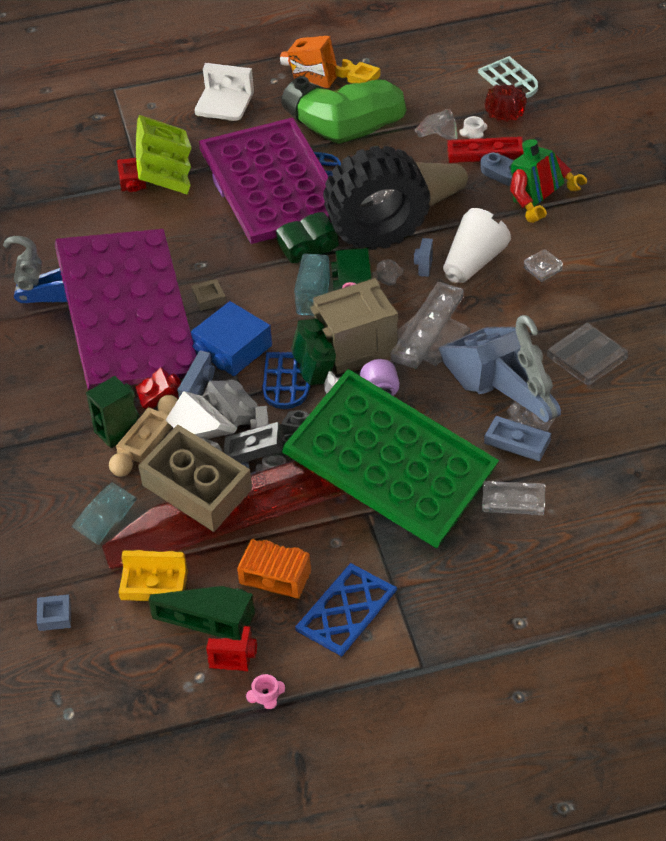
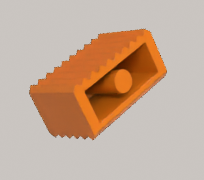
[237,538,311,599]

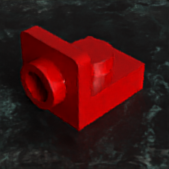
[206,626,257,671]

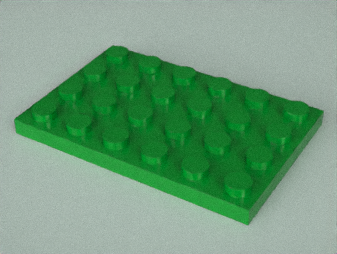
[282,369,499,549]

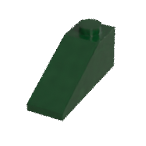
[148,586,255,640]

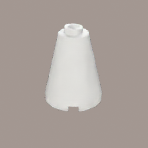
[443,208,511,283]

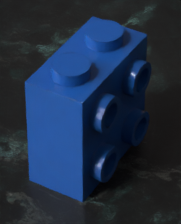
[191,301,272,376]

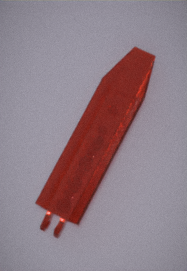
[102,460,347,570]

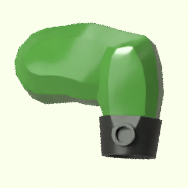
[281,76,407,144]

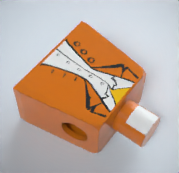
[280,36,338,88]

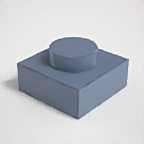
[414,238,433,277]
[37,594,71,631]

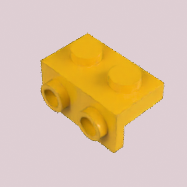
[119,550,188,601]

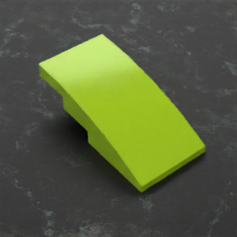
[136,115,191,194]

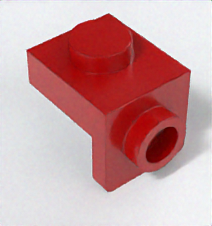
[117,158,146,192]
[135,367,182,410]

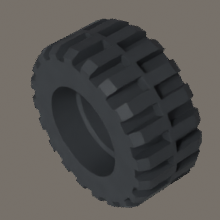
[323,146,431,250]

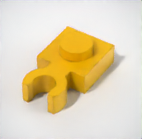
[335,59,380,83]

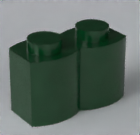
[276,212,339,263]
[291,319,336,385]

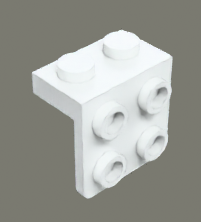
[195,63,254,121]

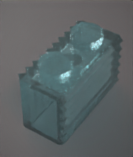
[294,254,331,316]

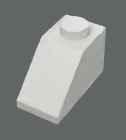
[166,391,237,439]

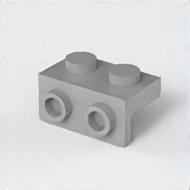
[202,380,258,437]

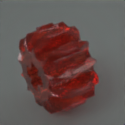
[485,83,527,122]

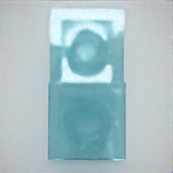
[71,482,137,545]

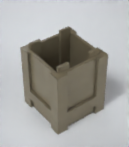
[310,278,399,374]

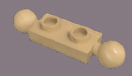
[109,395,178,477]

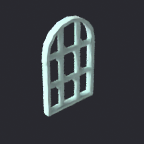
[478,56,538,99]

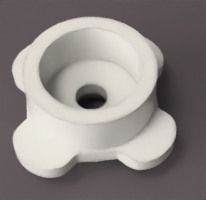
[460,116,487,139]

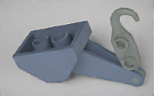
[439,315,561,422]

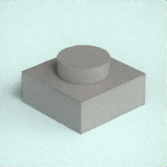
[250,406,269,430]

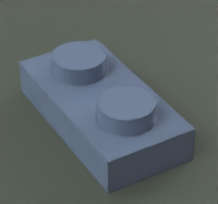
[177,351,215,398]
[484,416,551,461]

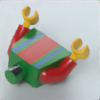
[510,139,587,223]

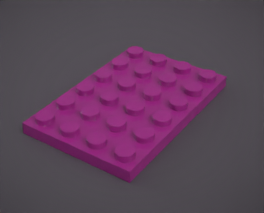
[199,118,332,244]
[55,229,197,390]

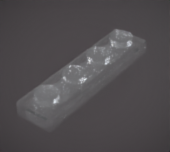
[391,281,463,369]

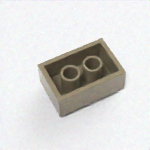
[138,424,252,532]

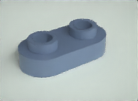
[481,152,514,186]

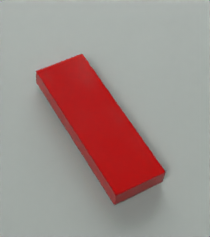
[447,137,524,163]

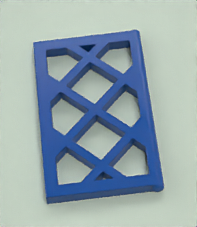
[295,563,398,657]

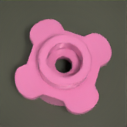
[246,674,285,709]

